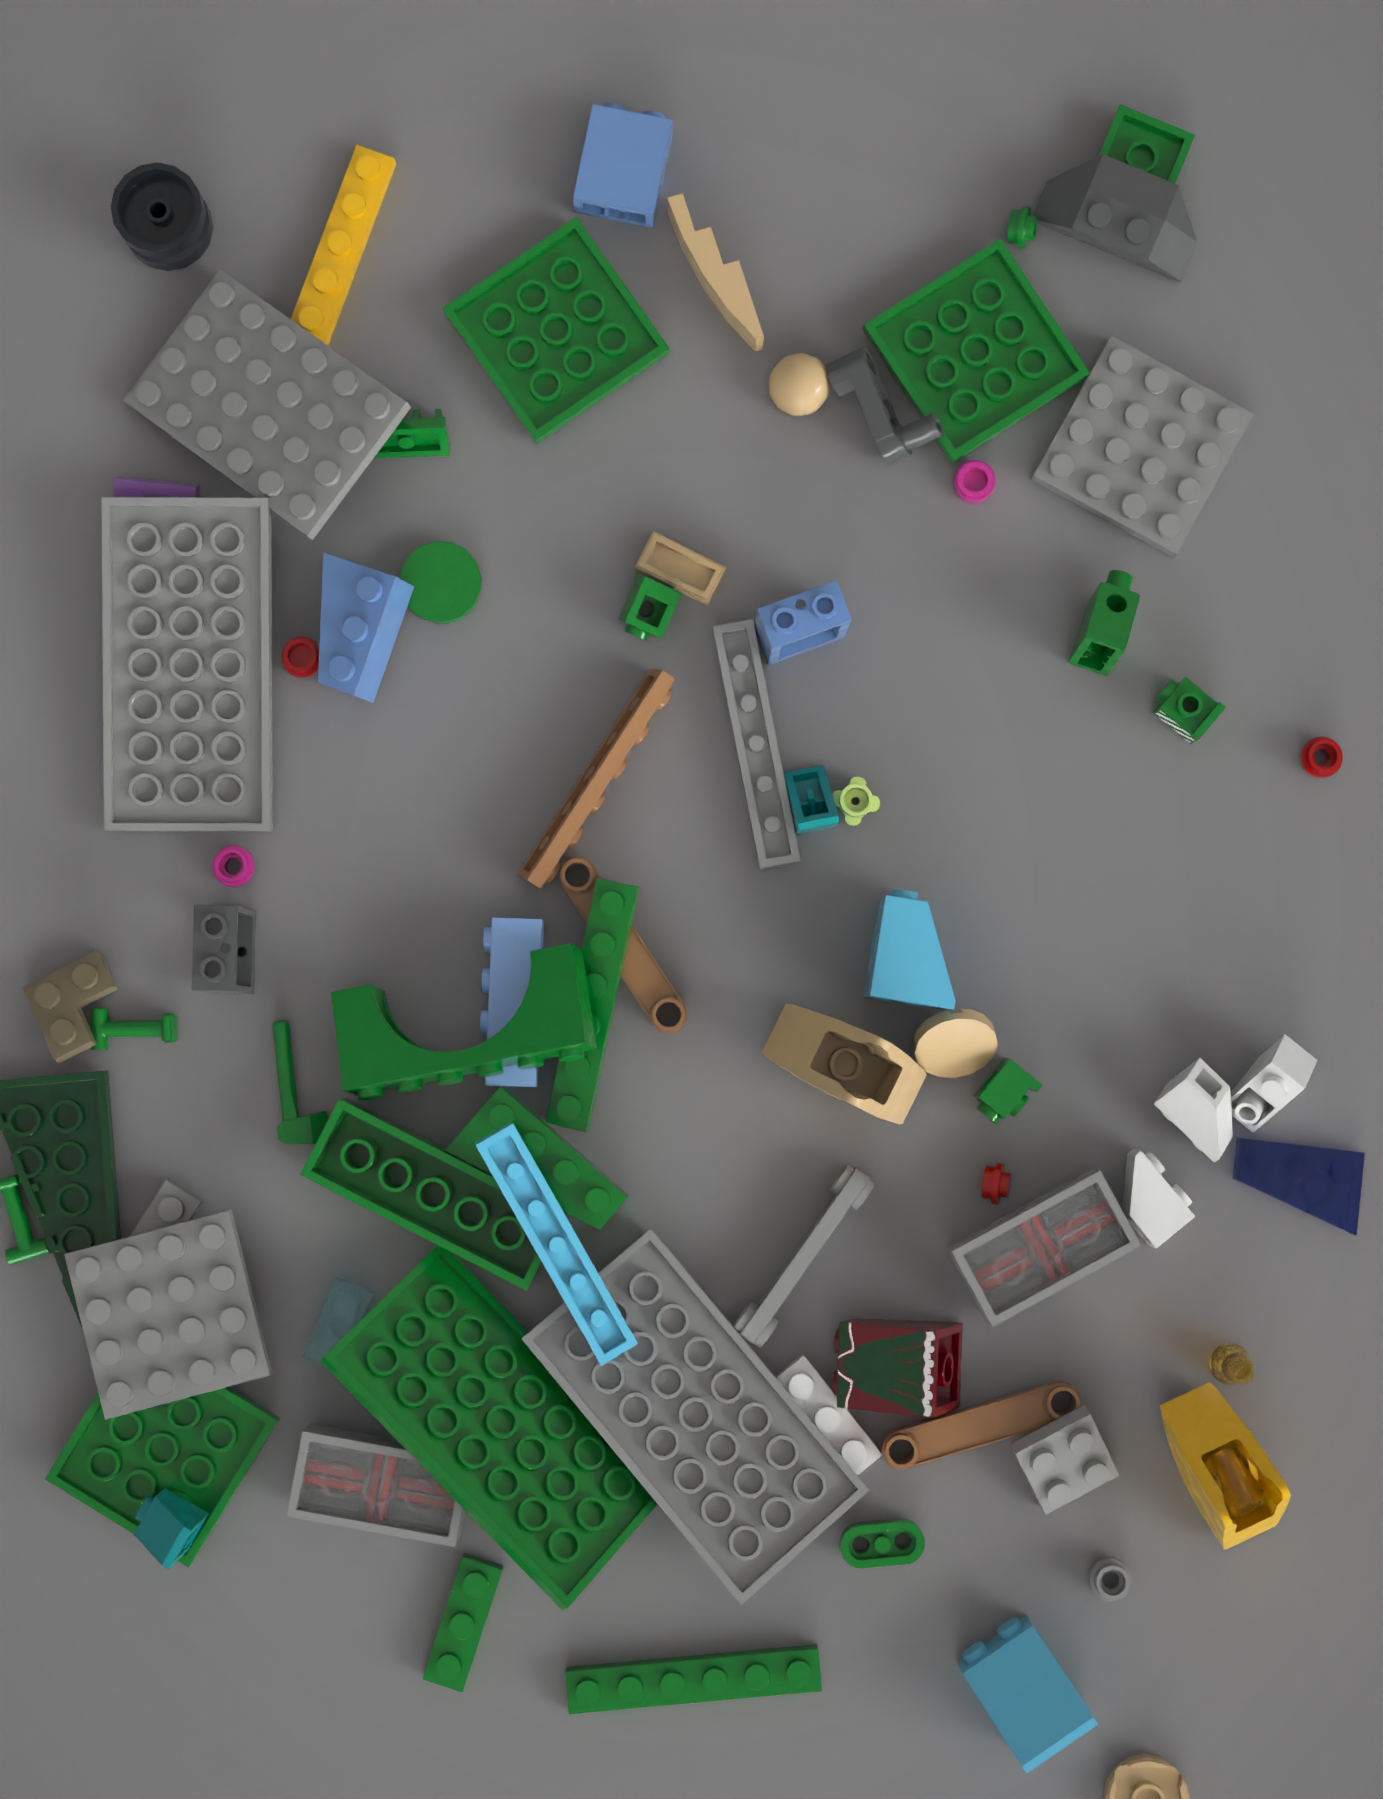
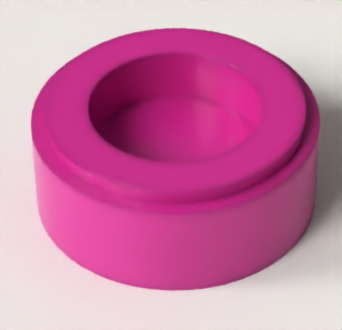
[953,460,996,504]

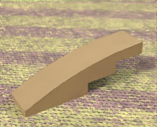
[667,193,764,352]

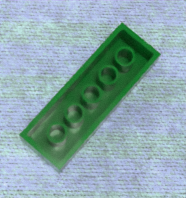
[300,1098,567,1291]

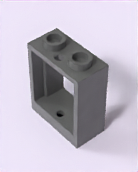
[192,905,256,994]

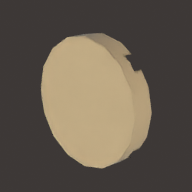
[913,1009,998,1078]
[1103,1753,1190,1799]

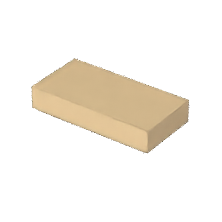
[635,531,726,606]

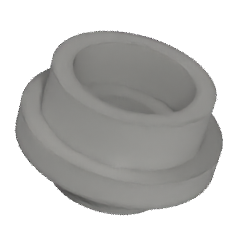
[1089,1558,1132,1602]

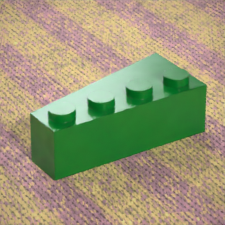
[444,1086,628,1230]

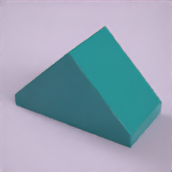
[784,765,839,835]

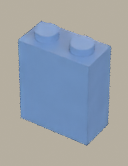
[573,103,673,228]

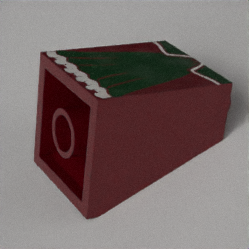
[832,1318,963,1418]

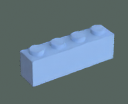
[480,917,545,1087]

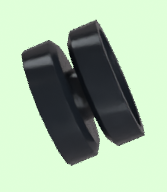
[111,162,213,271]

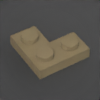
[23,950,118,1063]

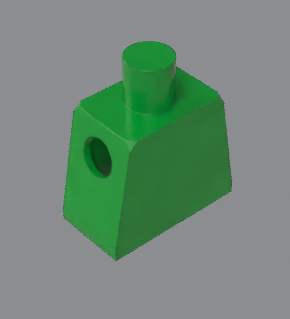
[1068,570,1140,676]

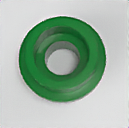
[1008,206,1037,249]

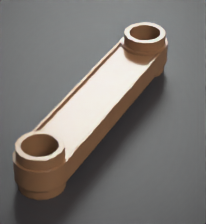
[559,857,687,1033]
[881,1381,1081,1469]

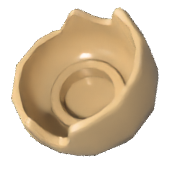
[769,353,831,416]

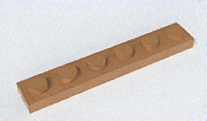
[517,668,676,889]

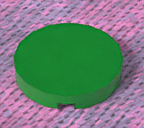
[400,541,482,624]

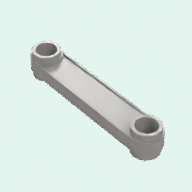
[733,1164,875,1348]

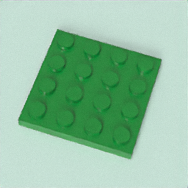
[442,217,670,444]
[862,238,1090,464]
[45,1387,280,1568]

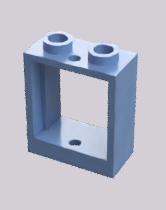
[754,580,852,665]

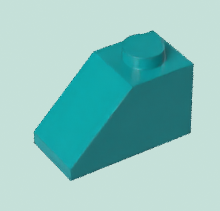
[134,1488,209,1569]

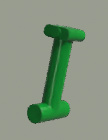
[91,1008,177,1050]
[0,1174,50,1265]

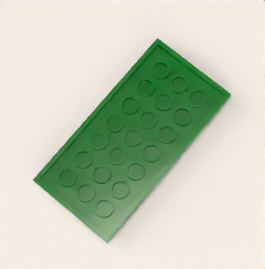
[320,1245,658,1611]

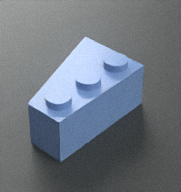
[318,552,414,703]

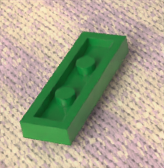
[423,1553,504,1692]

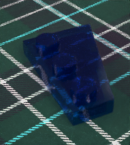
[1233,1138,1365,1236]

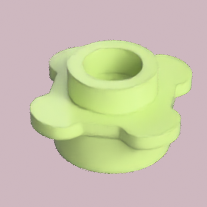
[832,777,880,826]

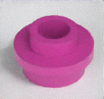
[212,845,255,887]

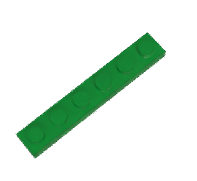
[546,878,640,1132]
[565,1644,822,1715]

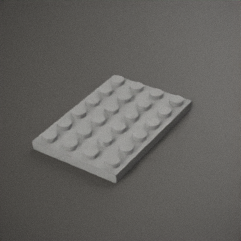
[123,269,411,541]

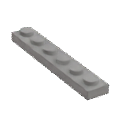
[712,619,801,870]

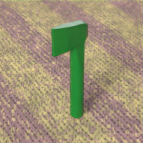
[272,1020,327,1144]

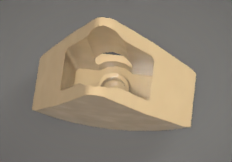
[761,1003,927,1124]

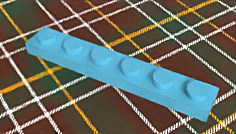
[474,1121,638,1366]

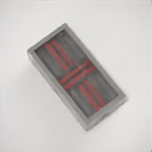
[946,1168,1142,1327]
[286,1423,465,1547]

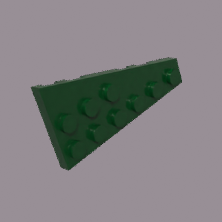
[0,1070,121,1327]

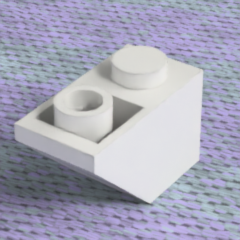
[1231,1034,1317,1133]
[1154,1058,1233,1162]
[1122,1149,1195,1249]

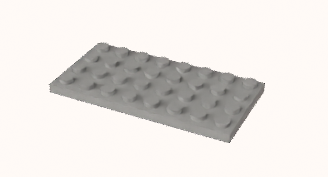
[101,497,273,831]
[522,1229,870,1605]

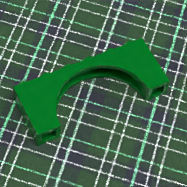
[331,943,597,1101]

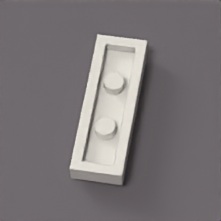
[775,1354,882,1476]

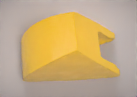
[1160,1382,1291,1550]

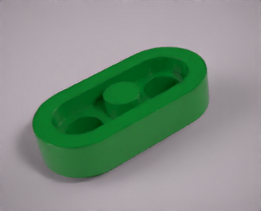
[839,1518,925,1569]

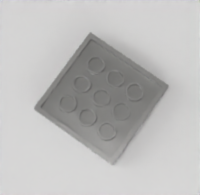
[1031,335,1254,558]
[64,1209,273,1420]

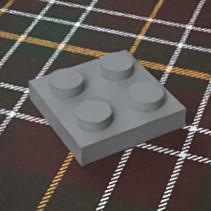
[1010,1405,1120,1515]

